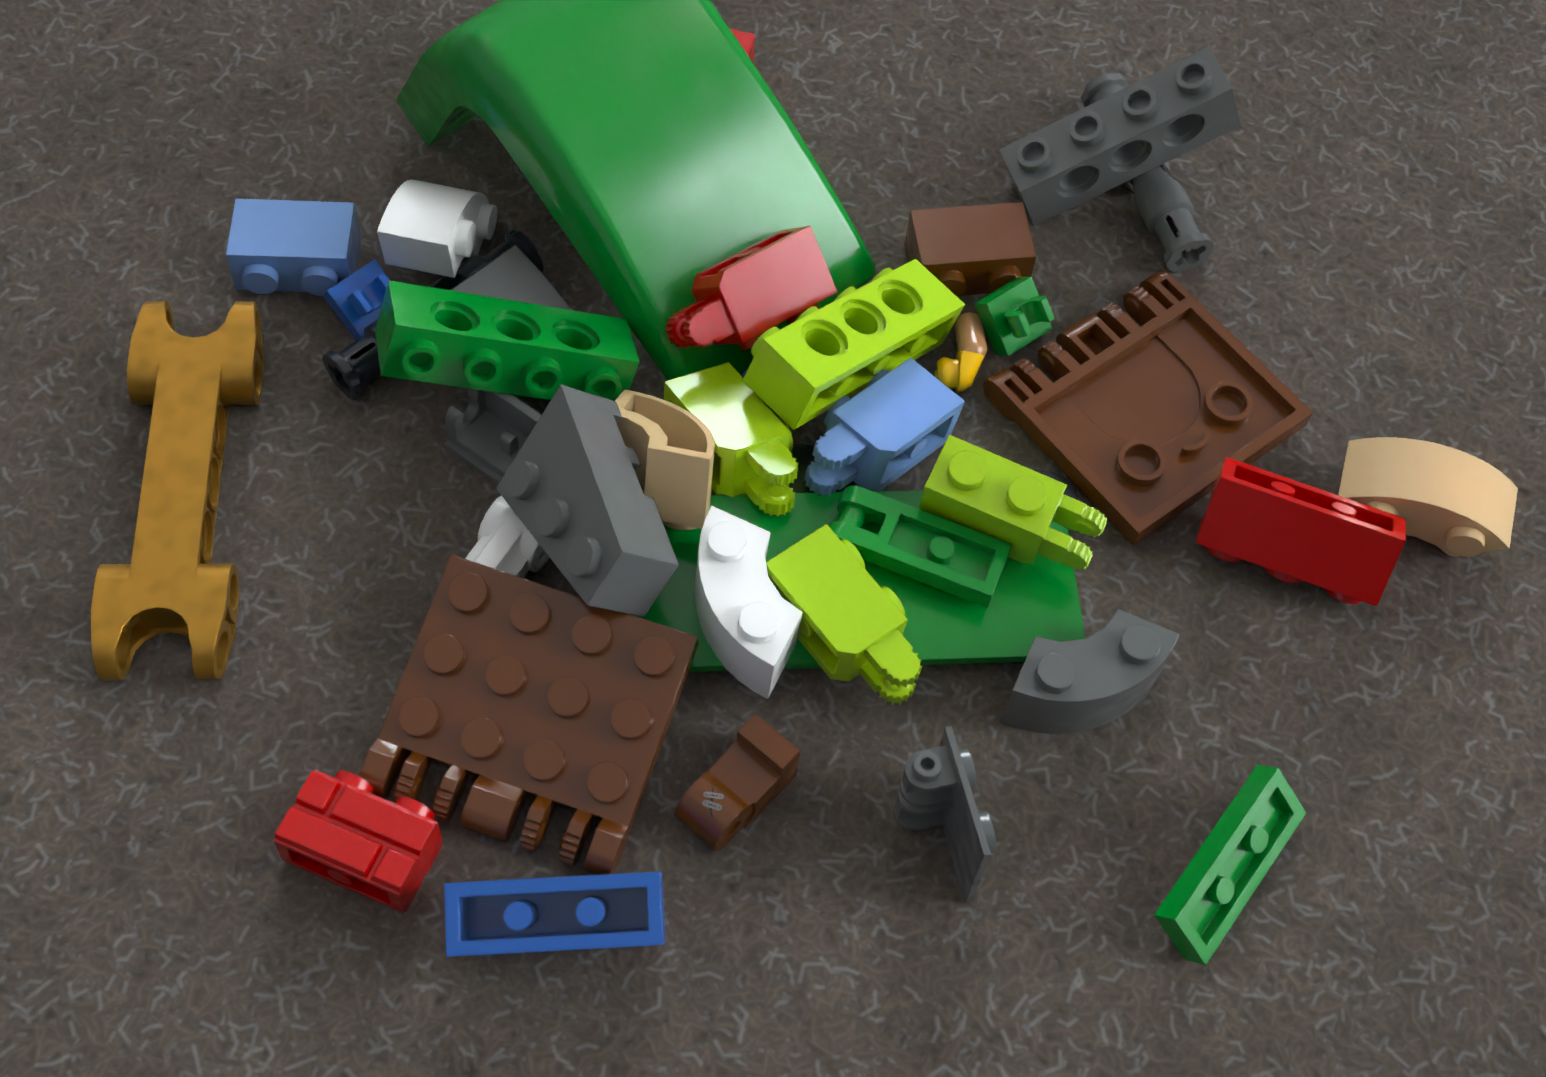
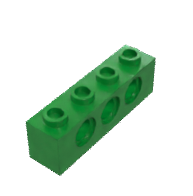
[375,281,639,401]

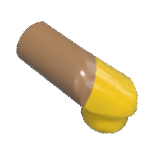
[935,312,987,393]

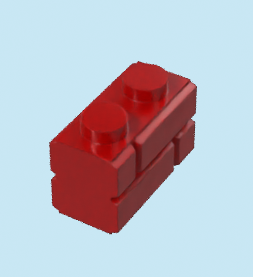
[273,770,443,914]

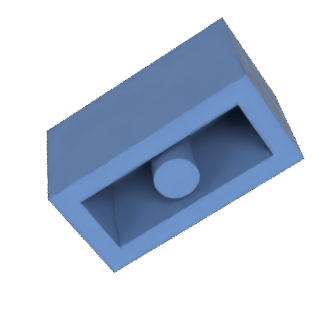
[226,199,361,296]

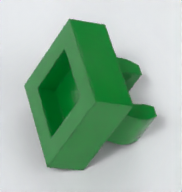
[974,277,1055,356]

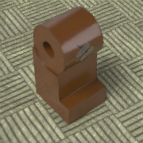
[674,713,800,852]

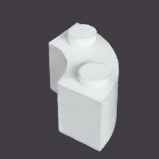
[377,179,497,278]
[695,506,803,699]

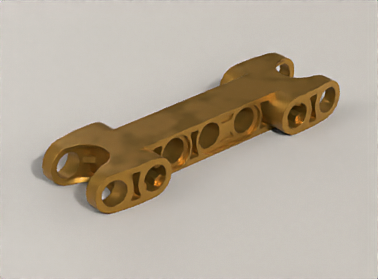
[91,301,264,681]

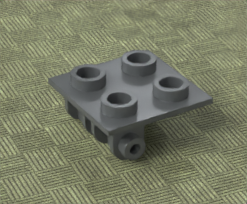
[893,726,996,903]

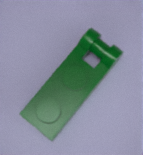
[828,486,1012,608]

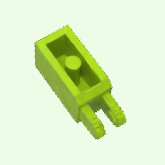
[664,362,798,517]
[919,435,1107,570]
[766,524,922,705]

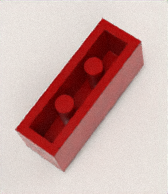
[1195,457,1406,607]

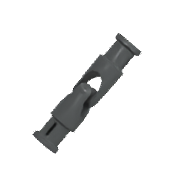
[1081,73,1214,272]

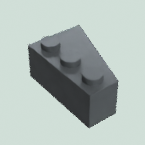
[496,385,679,617]

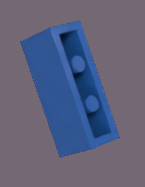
[444,871,666,957]

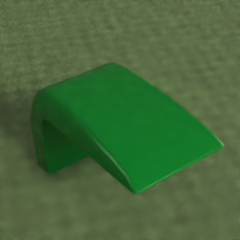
[395,0,876,381]

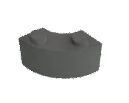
[1001,609,1180,734]

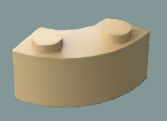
[615,389,715,530]
[1338,437,1518,557]

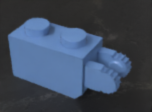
[804,358,965,496]

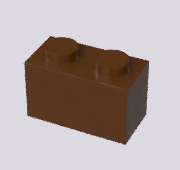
[904,202,1036,297]

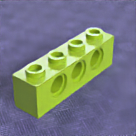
[742,259,965,430]

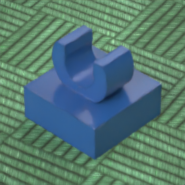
[323,259,391,340]

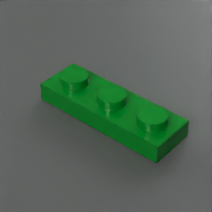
[1154,764,1306,965]

